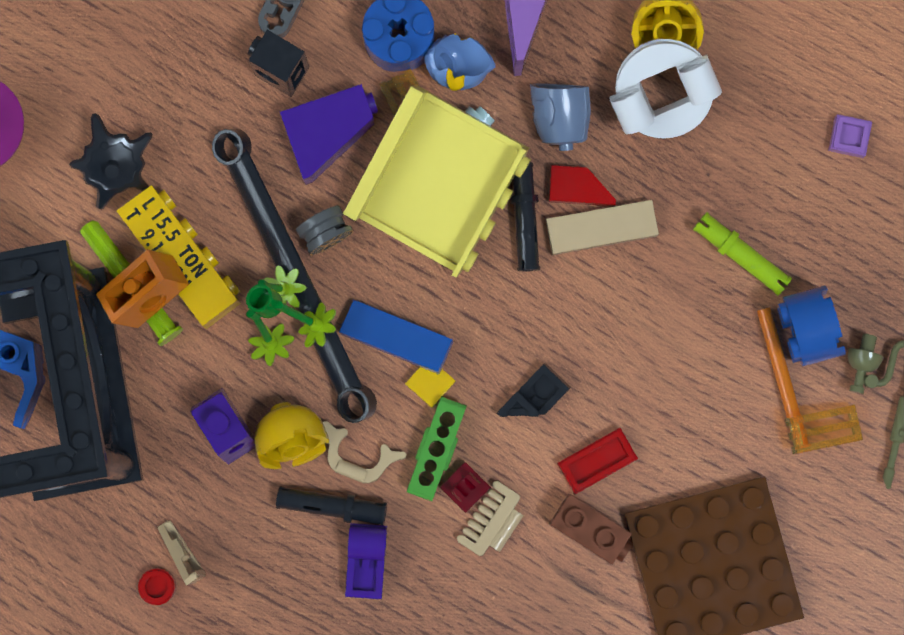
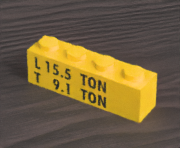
[117,185,241,329]

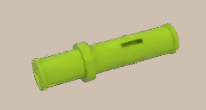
[693,212,792,296]

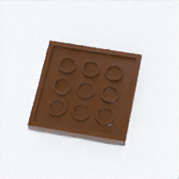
[624,476,804,635]

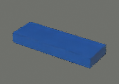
[339,300,453,374]

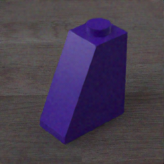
[280,84,378,185]

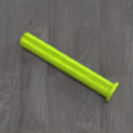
[80,220,183,346]

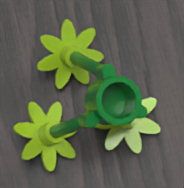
[246,265,336,366]

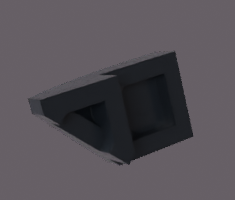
[496,363,571,417]

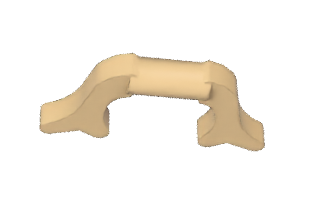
[323,421,406,483]

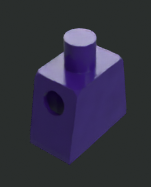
[190,388,255,465]

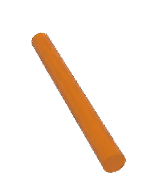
[757,307,809,450]

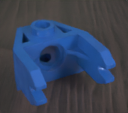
[0,330,45,429]

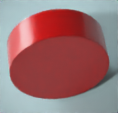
[138,568,176,605]

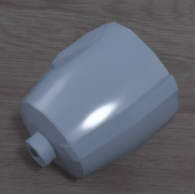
[530,83,591,151]

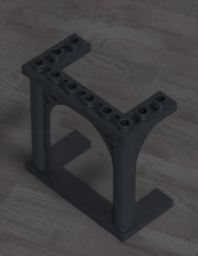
[0,240,144,501]

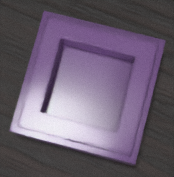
[828,114,872,158]

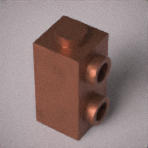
[549,494,633,565]

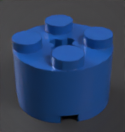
[362,0,434,72]
[777,285,846,367]

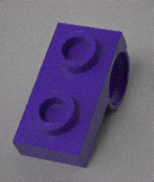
[345,523,387,599]

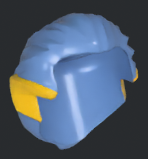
[424,33,495,91]

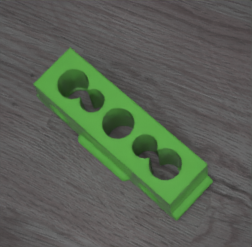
[407,396,467,501]

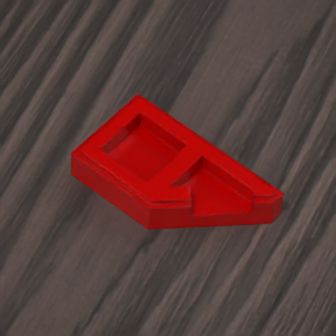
[549,165,616,207]

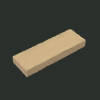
[546,200,659,255]

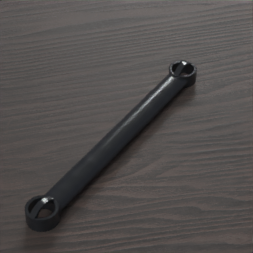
[212,129,377,423]

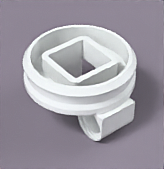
[610,39,722,138]

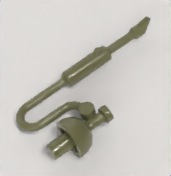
[847,334,904,489]

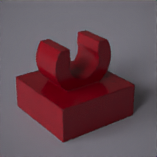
[440,462,491,513]

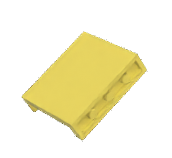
[343,85,531,277]

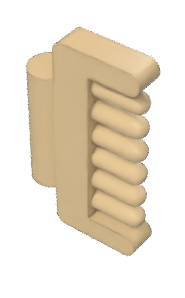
[457,481,524,556]

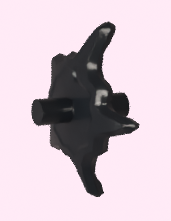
[69,113,153,210]

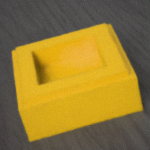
[405,367,456,408]

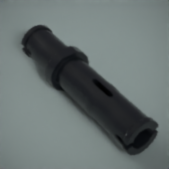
[510,162,540,272]
[276,486,387,526]

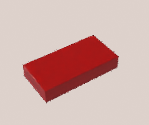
[557,428,638,495]

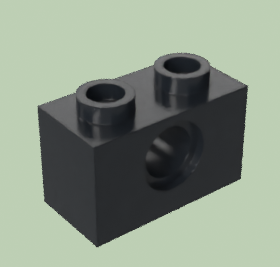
[247,30,310,97]

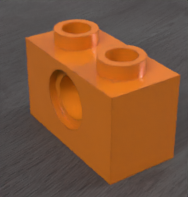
[96,249,189,328]

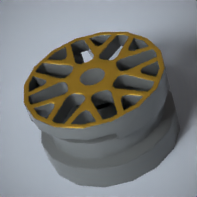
[296,205,354,256]

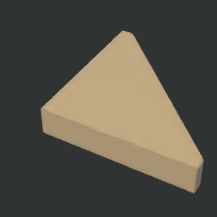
[157,520,206,586]

